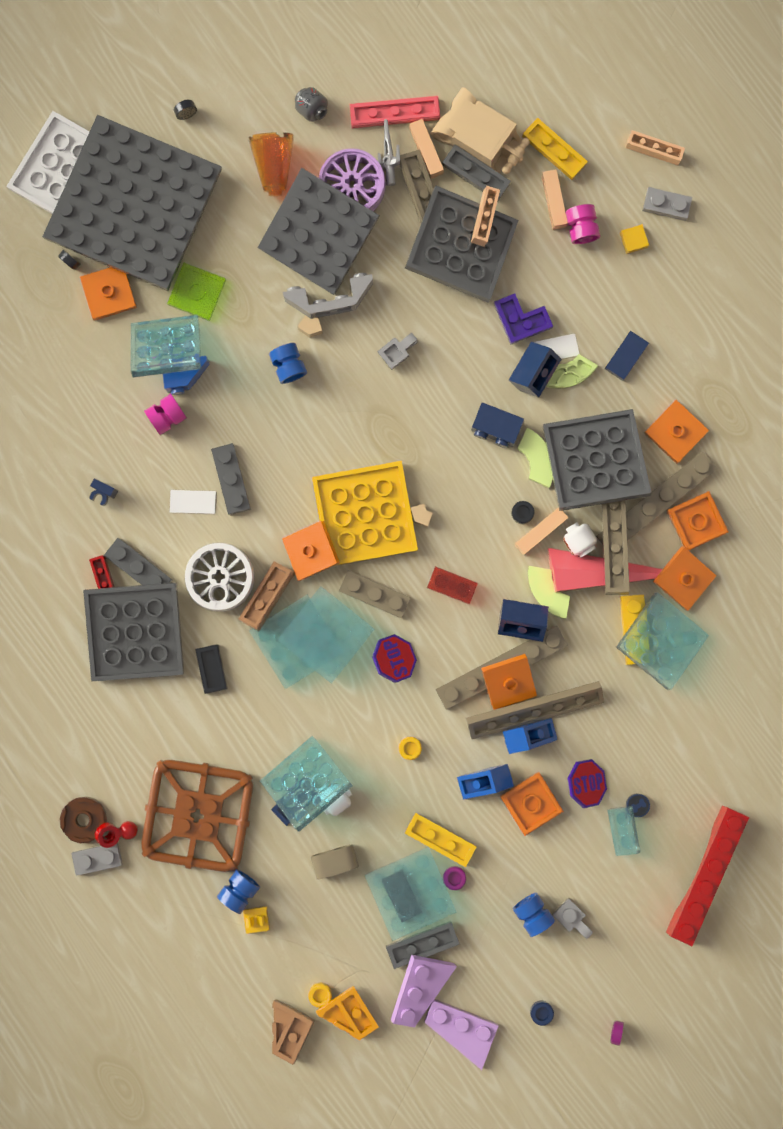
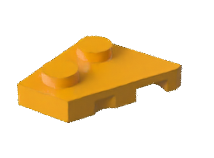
[316,986,379,1040]

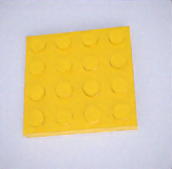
[312,461,418,566]

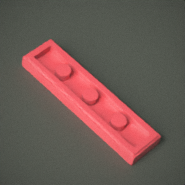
[349,96,440,128]

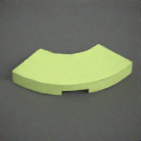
[546,354,598,389]
[517,428,553,488]
[528,566,570,619]

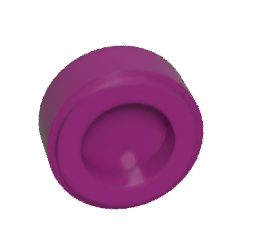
[443,866,466,890]
[610,1020,624,1046]

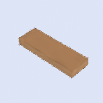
[238,561,295,631]

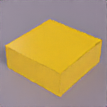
[620,224,649,254]

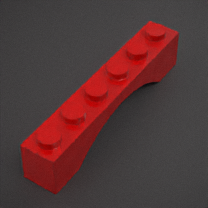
[666,805,749,947]

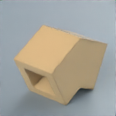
[297,315,323,338]
[410,504,433,528]

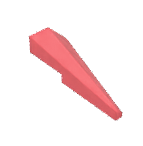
[548,548,663,592]

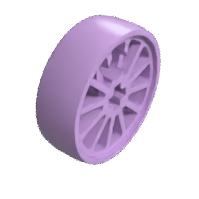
[318,149,386,211]

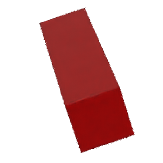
[89,555,115,588]

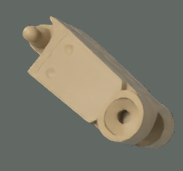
[430,87,530,174]

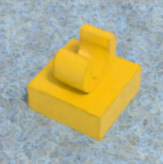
[243,906,270,934]

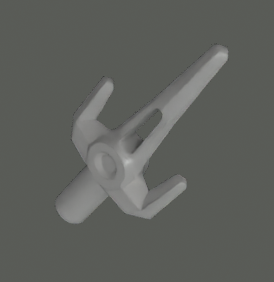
[378,119,400,186]

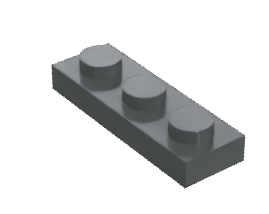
[442,145,511,202]
[211,443,251,515]
[104,538,172,585]
[386,921,460,969]

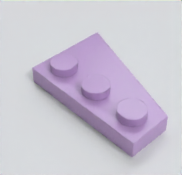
[391,955,457,1028]
[424,999,498,1070]

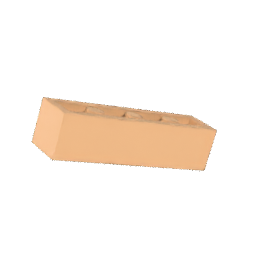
[409,119,444,179]
[625,130,685,165]
[541,169,568,230]
[471,186,500,247]
[514,508,568,555]

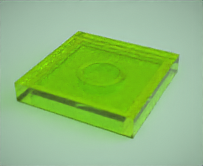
[167,263,226,321]

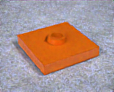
[80,267,137,321]
[644,400,709,464]
[667,491,729,550]
[282,521,340,581]
[653,546,716,611]
[481,654,537,710]
[500,771,564,836]

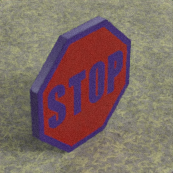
[372,634,417,683]
[568,759,607,808]

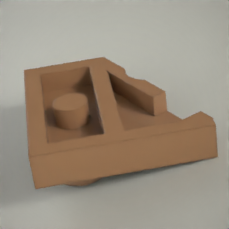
[272,1000,315,1065]

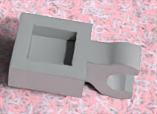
[377,333,418,370]
[552,898,593,939]

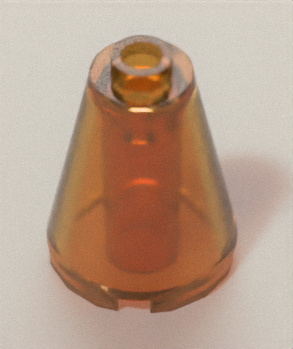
[248,132,294,197]

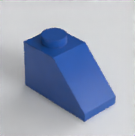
[161,356,210,395]
[503,718,558,754]
[457,764,514,799]

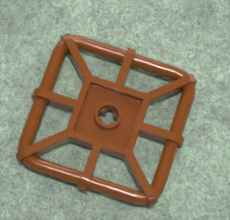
[141,760,253,872]

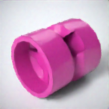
[566,204,601,244]
[144,394,187,436]

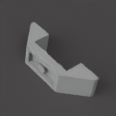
[283,273,373,319]

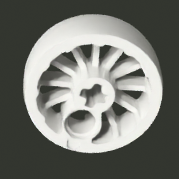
[185,543,255,612]

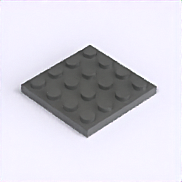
[257,168,380,295]
[405,185,519,303]
[543,409,651,511]
[83,582,184,682]

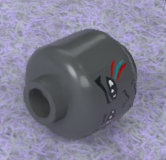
[295,87,328,122]

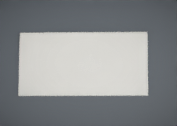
[534,334,579,359]
[170,490,216,514]

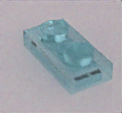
[607,806,641,856]

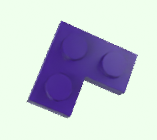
[494,293,553,345]

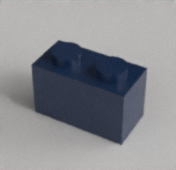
[509,342,562,398]
[471,402,524,448]
[498,599,549,642]

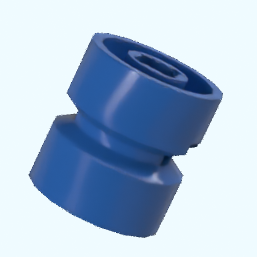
[269,343,307,384]
[217,869,260,914]
[512,892,555,937]

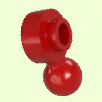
[95,821,138,848]

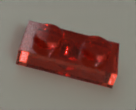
[427,566,478,605]

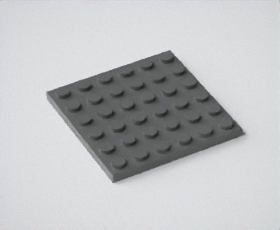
[42,114,222,291]

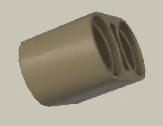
[311,844,359,880]

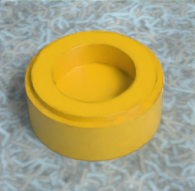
[399,737,422,760]
[308,982,332,1008]

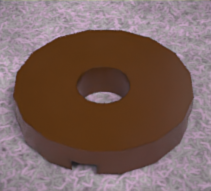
[60,797,107,844]

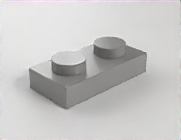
[642,187,692,221]
[71,843,123,876]

